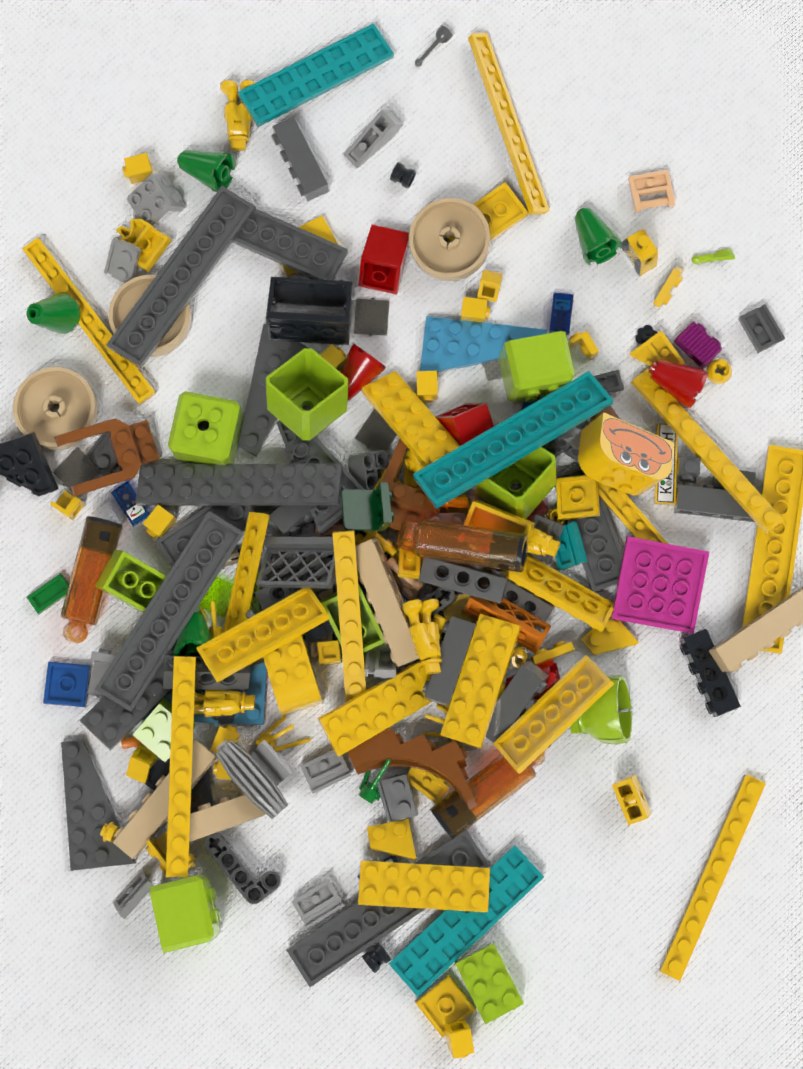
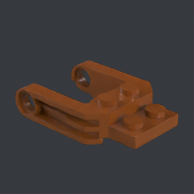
[54,418,160,497]
[382,439,442,537]

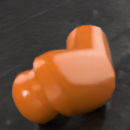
[121,736,147,749]

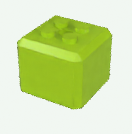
[498,331,575,404]
[266,348,348,440]
[168,391,244,466]
[476,447,557,519]
[149,874,221,953]

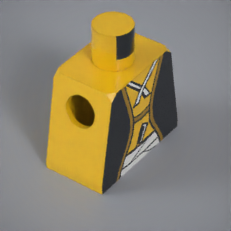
[621,229,658,276]

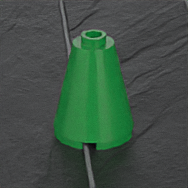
[177,150,235,192]
[574,208,622,265]
[26,293,80,334]
[173,611,212,656]

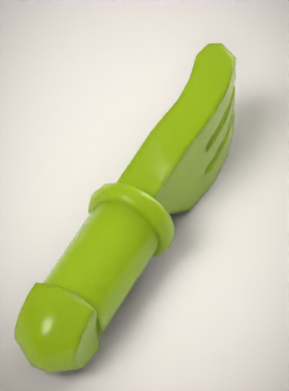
[692,249,735,265]

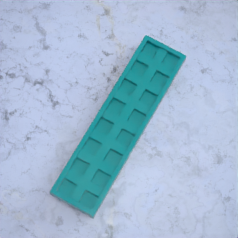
[238,23,394,127]
[388,845,544,997]

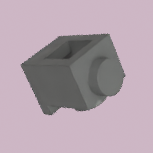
[676,457,701,483]

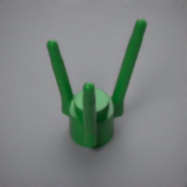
[358,759,397,804]

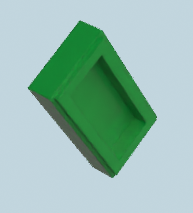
[26,573,74,615]

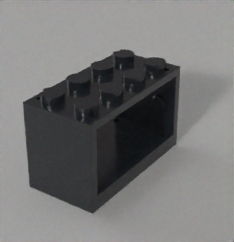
[266,276,353,345]

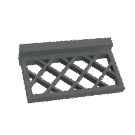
[256,537,336,589]

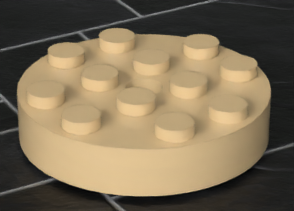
[409,198,491,281]
[109,275,192,357]
[13,367,98,450]

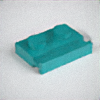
[555,522,587,570]

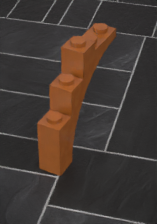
[347,727,478,810]

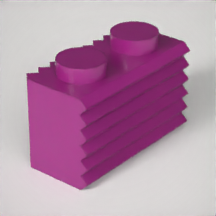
[674,321,722,370]

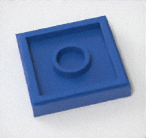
[43,662,91,708]

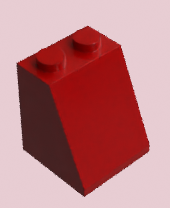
[358,224,409,295]
[435,403,494,446]

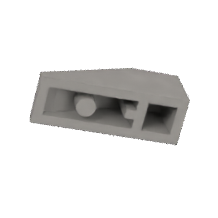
[343,109,403,168]

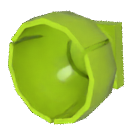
[570,675,632,745]

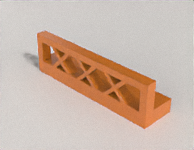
[463,585,551,654]

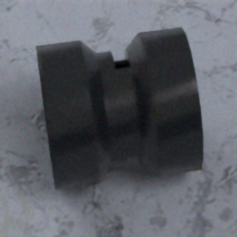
[390,162,417,189]
[362,942,392,973]

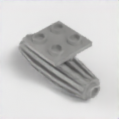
[216,740,292,819]

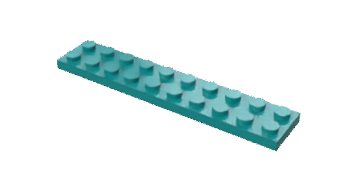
[413,371,613,509]

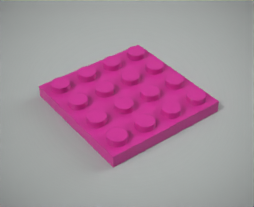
[611,536,709,634]

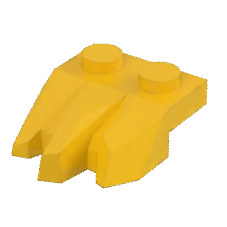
[115,218,172,273]

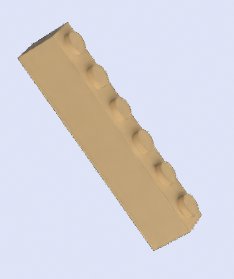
[355,538,419,667]
[709,587,803,673]
[113,740,218,859]

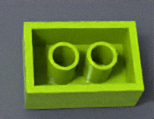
[95,550,166,614]
[321,581,385,653]
[454,942,524,1024]

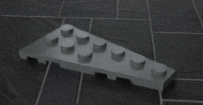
[238,323,315,457]
[276,420,365,536]
[61,740,136,871]

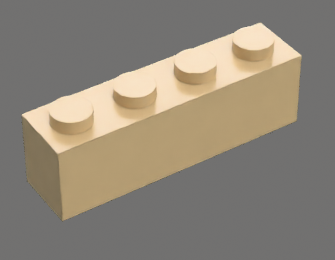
[189,791,265,842]

